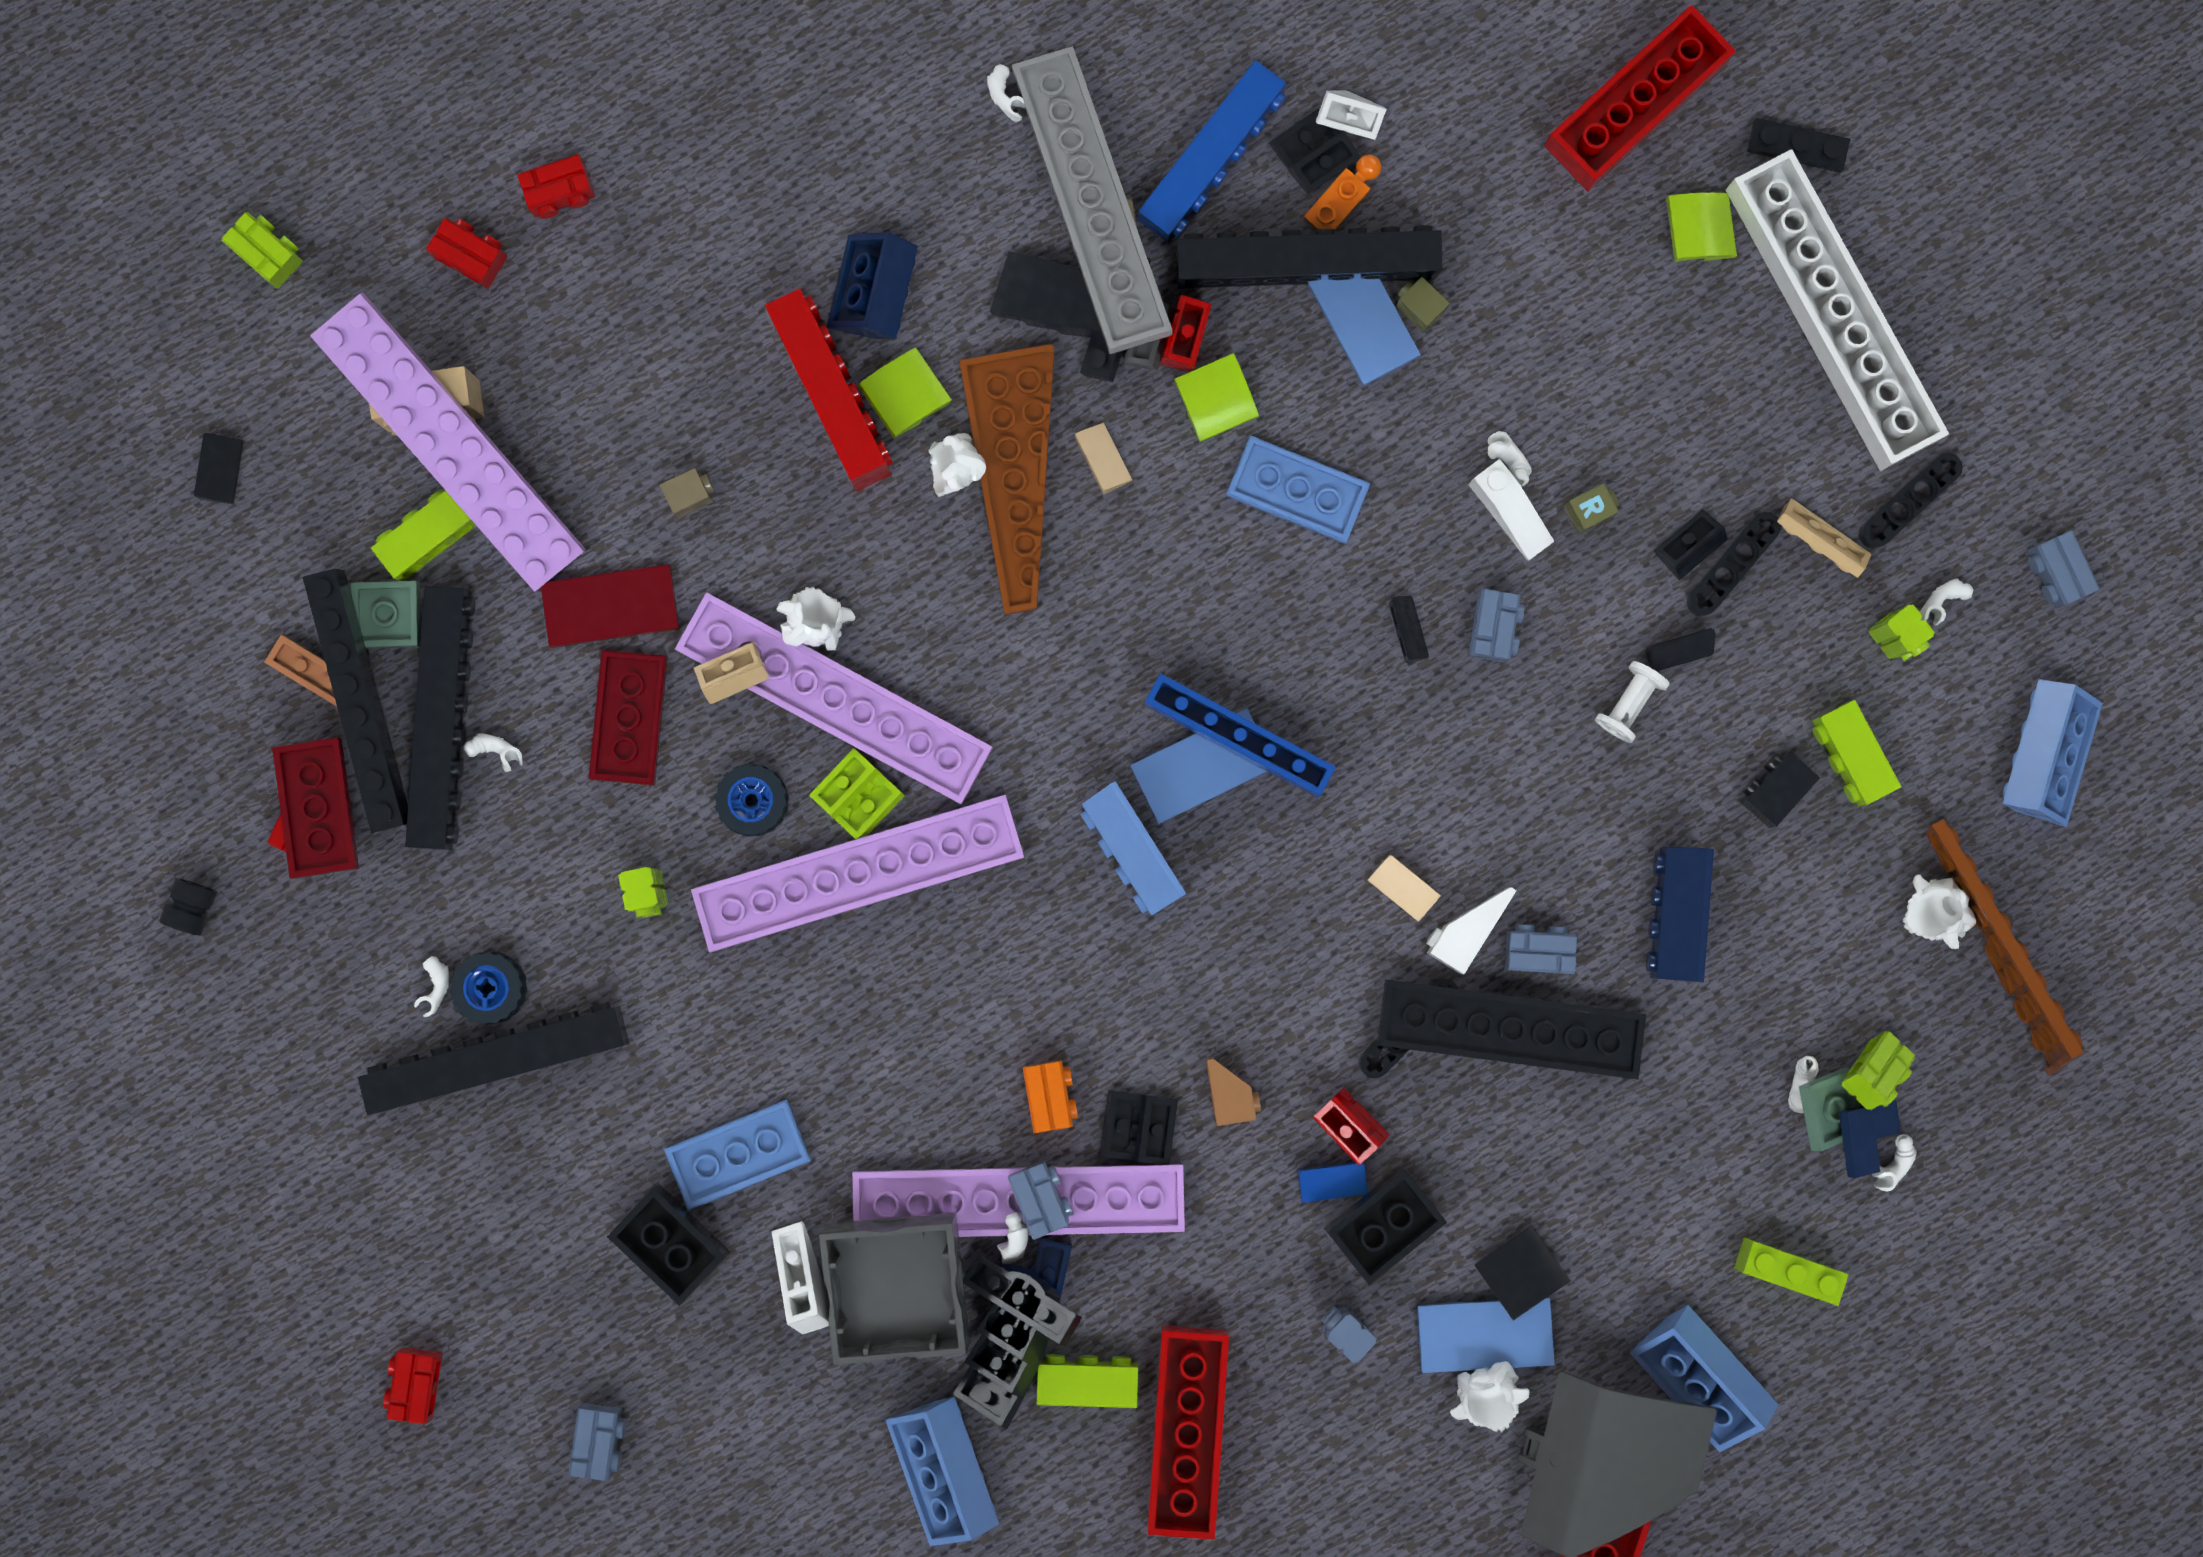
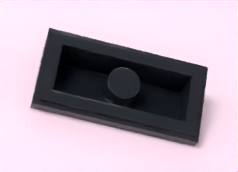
[194,433,243,504]
[1654,509,1728,580]
[1389,596,1429,664]
[1645,628,1716,671]

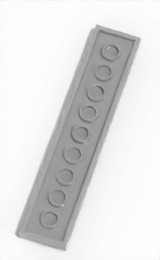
[1012,46,1172,354]

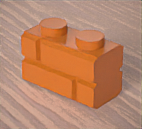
[1023,1060,1078,1133]

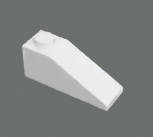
[1469,459,1554,561]
[1426,887,1516,974]
[772,1221,830,1334]

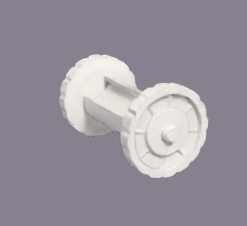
[1595,661,1670,743]

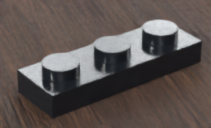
[1747,118,1850,173]

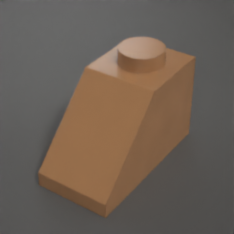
[1206,1058,1261,1126]

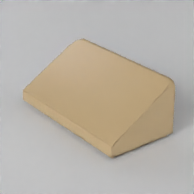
[1075,423,1132,495]
[694,641,769,704]
[1367,854,1441,922]

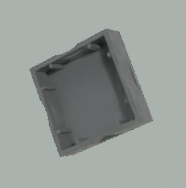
[819,1213,970,1365]

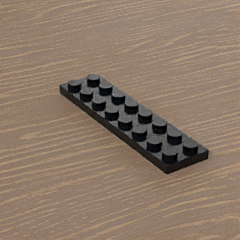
[1377,979,1646,1080]

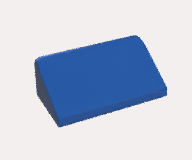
[1297,1162,1367,1203]

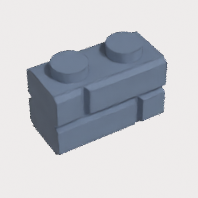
[2028,531,2100,609]
[1468,589,1525,663]
[1504,924,1577,974]
[1008,1160,1074,1240]
[1321,1306,1377,1363]
[568,1403,626,1481]

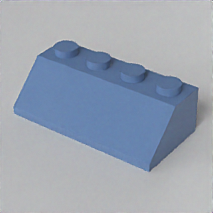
[2002,679,2103,827]
[1080,781,1186,916]
[1630,1305,1779,1453]
[885,1397,999,1546]

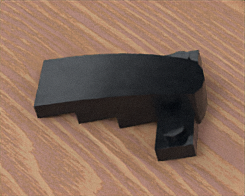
[990,251,1151,382]
[953,1253,1082,1429]

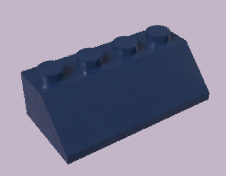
[1646,847,1714,982]

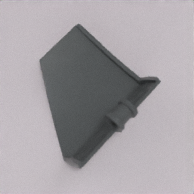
[1518,1372,1717,1557]

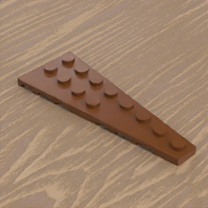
[959,344,1055,615]
[1926,819,2084,1076]

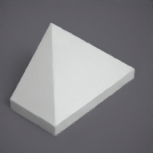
[1316,90,1387,140]

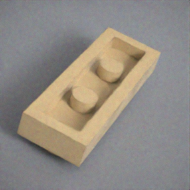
[1777,498,1871,578]

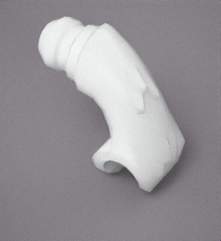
[987,64,1025,122]
[1488,431,1532,486]
[1920,578,1973,625]
[463,734,523,772]
[414,956,449,1017]
[1788,1056,1819,1113]
[1872,1134,1917,1192]
[997,1212,1029,1264]

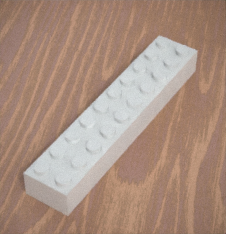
[1726,149,1949,471]

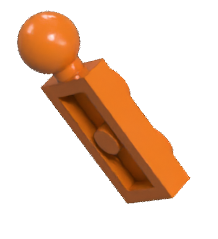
[1303,154,1382,231]

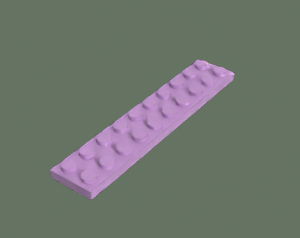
[310,292,586,592]
[675,592,993,805]
[691,795,1025,952]
[852,1164,1185,1237]

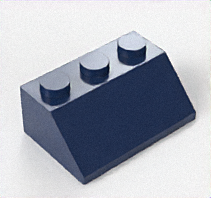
[827,232,918,339]

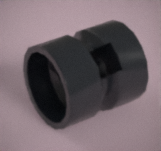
[159,878,218,936]

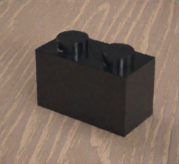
[1740,751,1820,828]

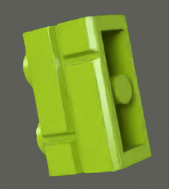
[221,212,303,289]
[1869,605,1935,661]
[618,867,669,918]
[1841,1031,1915,1110]

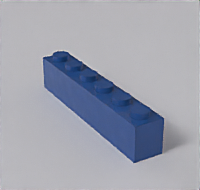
[1138,60,1286,243]
[1144,673,1336,798]

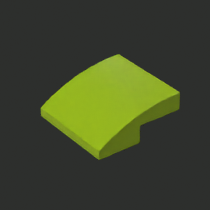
[1666,192,1737,262]
[858,347,952,438]
[1174,353,1259,442]
[809,748,905,839]

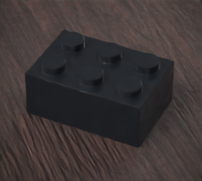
[1324,1167,1447,1285]
[607,1184,731,1306]

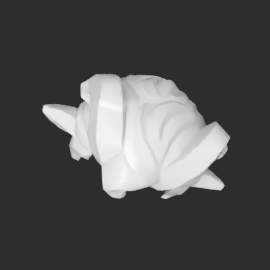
[928,433,986,497]
[777,587,855,650]
[1903,875,1976,949]
[1450,1361,1529,1432]

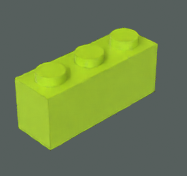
[371,489,476,581]
[1812,700,1901,807]
[1734,1237,1849,1306]
[1037,1354,1138,1408]

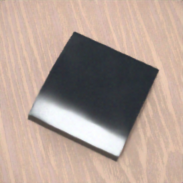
[1269,107,1361,194]
[1099,1090,1178,1165]
[1474,1225,1571,1321]

